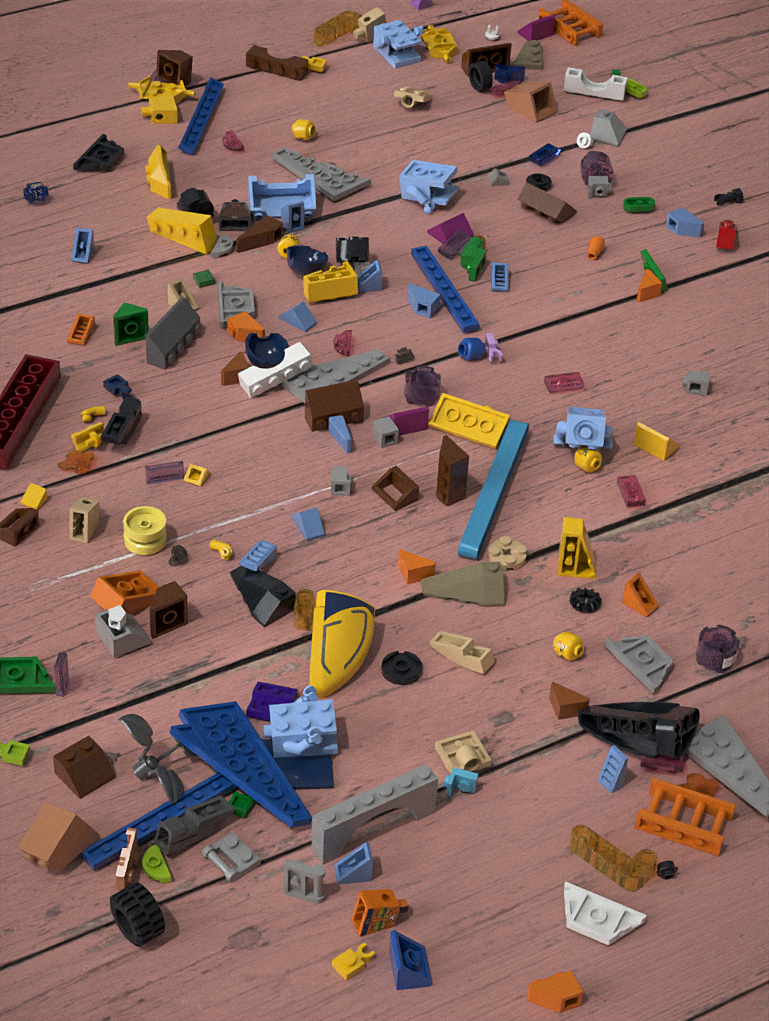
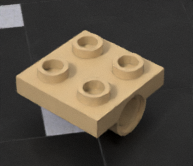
[394,86,432,108]
[435,730,492,775]

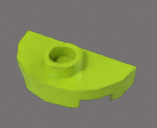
[142,845,172,883]

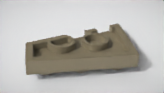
[513,40,543,70]

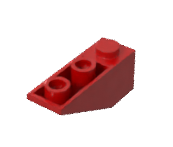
[716,220,736,250]

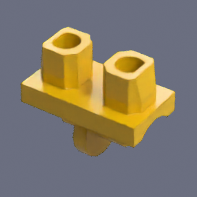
[71,422,104,453]

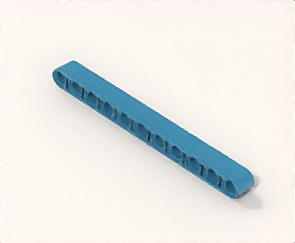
[458,420,529,560]

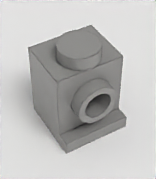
[587,176,611,199]
[683,371,710,396]
[331,466,351,496]

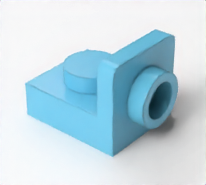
[444,767,478,797]

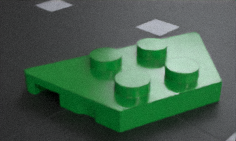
[0,656,55,694]

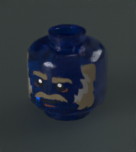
[23,182,49,204]

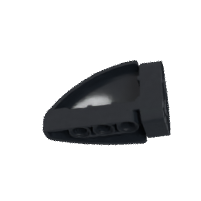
[578,702,700,759]

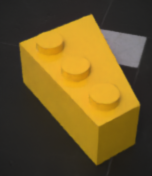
[303,261,358,303]
[557,517,596,579]

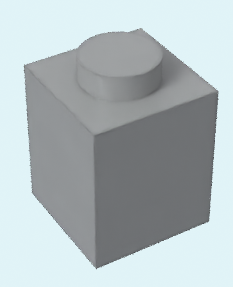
[372,416,399,448]

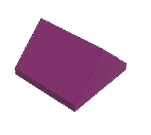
[517,14,556,41]
[427,213,474,248]
[383,406,429,436]

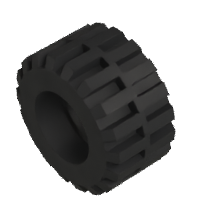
[110,882,165,947]

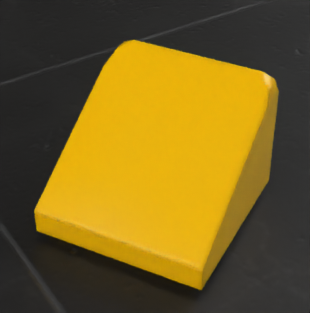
[183,464,210,487]
[20,483,47,510]

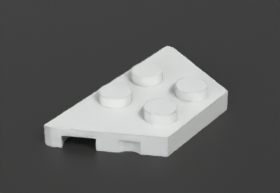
[564,882,646,945]

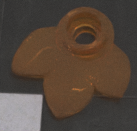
[57,450,95,474]
[677,773,719,797]

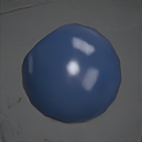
[287,245,328,276]
[245,332,290,369]

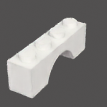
[563,67,627,101]
[238,342,313,398]

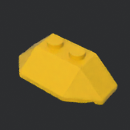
[145,145,171,199]

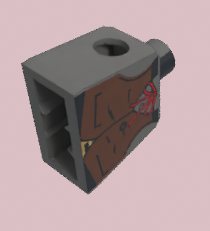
[219,199,251,231]

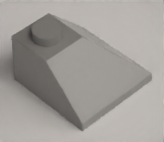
[590,109,627,147]

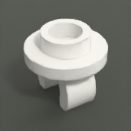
[485,25,500,40]
[577,133,594,148]

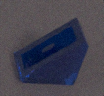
[494,64,525,88]

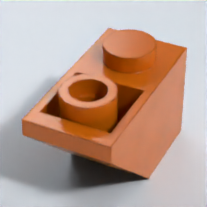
[527,970,584,1013]

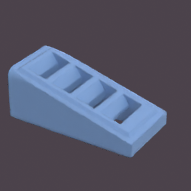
[490,262,509,292]
[329,416,351,454]
[239,540,277,571]
[598,745,628,793]

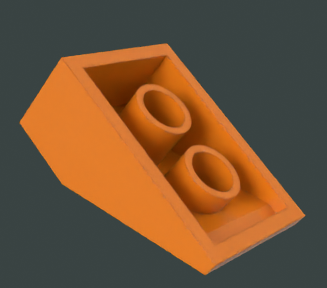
[90,570,159,615]

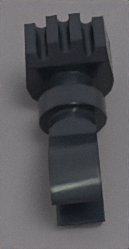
[714,188,744,206]

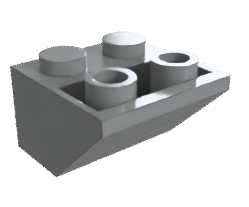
[95,610,151,658]

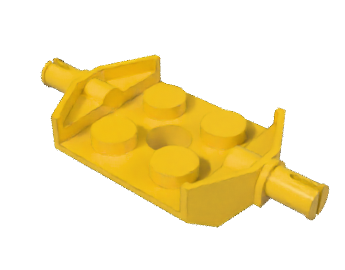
[421,25,458,64]
[128,76,196,103]

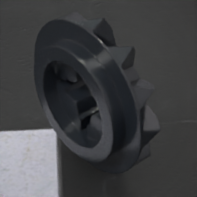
[526,173,552,190]
[569,587,602,613]

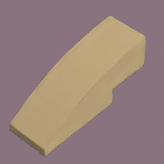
[429,631,495,674]

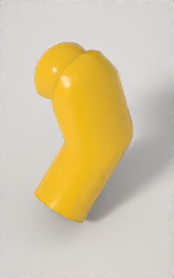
[80,406,105,422]
[209,539,233,560]

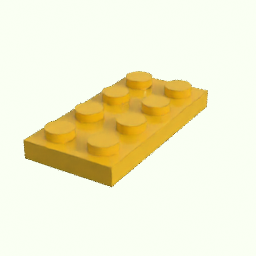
[428,393,510,449]

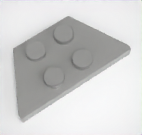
[218,281,255,327]
[604,635,674,694]

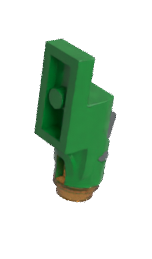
[458,235,487,282]

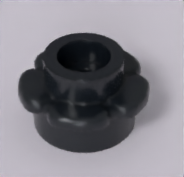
[656,861,678,880]

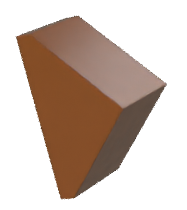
[221,352,249,386]
[549,682,590,720]

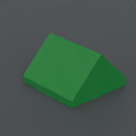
[113,302,149,346]

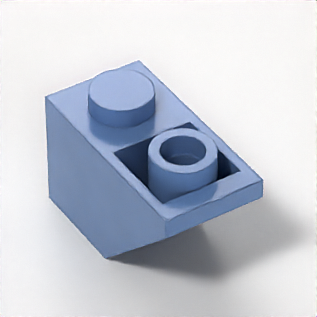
[666,207,704,238]
[407,284,440,319]

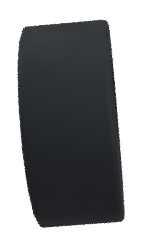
[468,61,493,92]

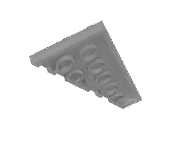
[272,147,371,201]
[279,349,390,403]
[685,714,769,817]

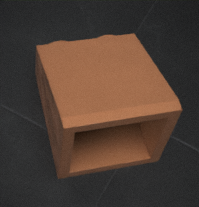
[504,81,557,122]
[17,802,100,871]

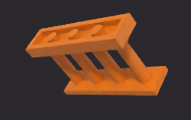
[538,0,603,46]
[635,777,736,857]

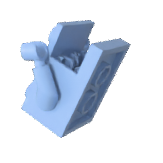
[373,20,424,68]
[399,160,459,215]
[553,406,614,451]
[263,685,338,758]

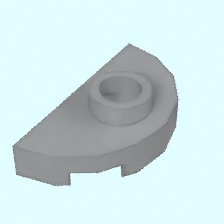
[211,234,233,258]

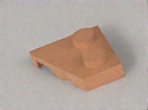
[115,828,141,890]

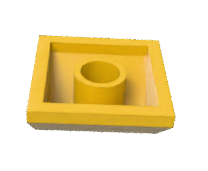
[634,422,680,461]

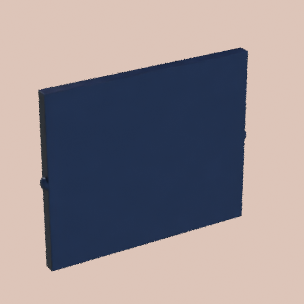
[261,739,333,790]

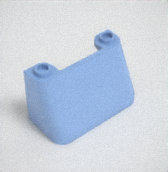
[248,174,316,220]

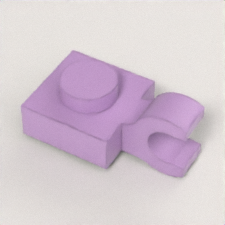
[484,333,503,362]

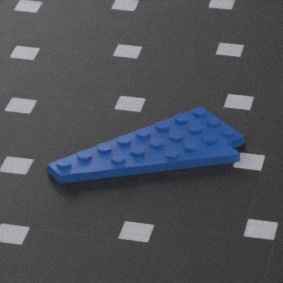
[169,701,312,828]

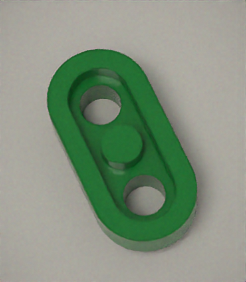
[623,197,655,213]

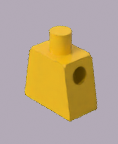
[141,94,178,124]

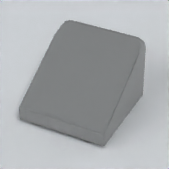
[488,168,510,186]

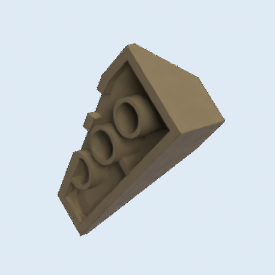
[421,562,505,607]

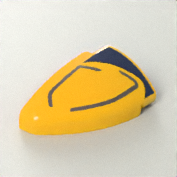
[309,590,375,698]

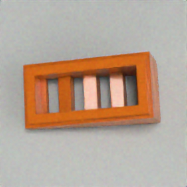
[67,313,96,346]

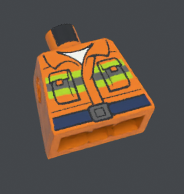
[351,889,408,937]

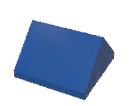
[389,930,433,990]

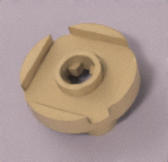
[488,536,527,571]

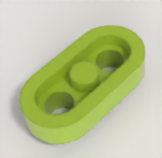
[626,78,647,99]

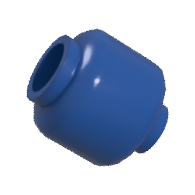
[458,337,485,361]

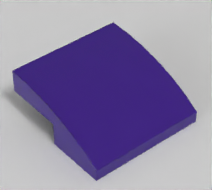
[246,681,298,721]

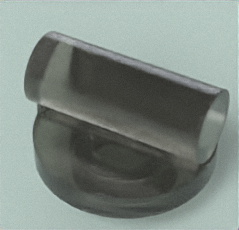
[395,347,414,364]
[168,545,188,566]

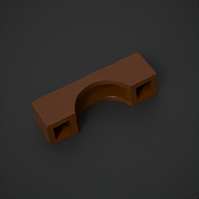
[246,45,308,81]

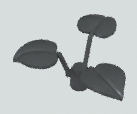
[118,714,197,805]

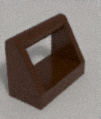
[372,466,419,511]
[0,508,40,547]

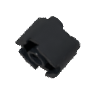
[176,188,214,219]
[336,236,370,263]

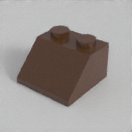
[156,50,193,86]
[149,581,188,639]
[53,735,115,799]

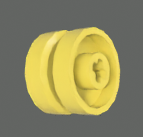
[123,506,167,555]

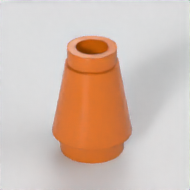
[587,236,605,260]

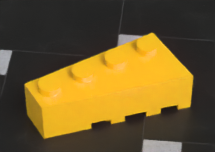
[147,207,217,255]

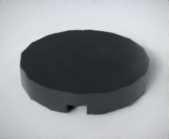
[381,651,422,685]

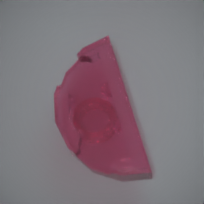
[222,130,244,151]
[333,330,352,356]

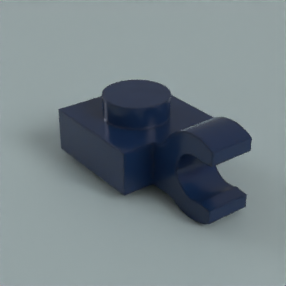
[103,374,132,399]

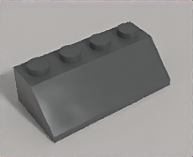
[146,297,202,370]

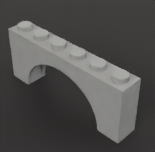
[311,764,438,865]

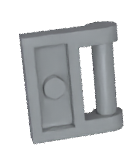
[201,832,261,883]
[284,859,326,904]

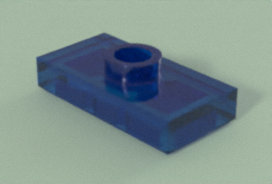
[529,143,561,166]

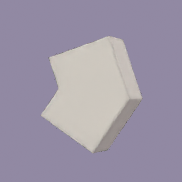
[108,605,126,630]

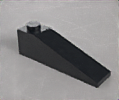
[230,566,296,628]

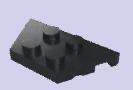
[73,134,124,170]

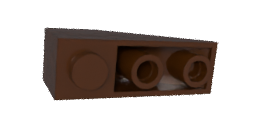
[236,216,283,253]

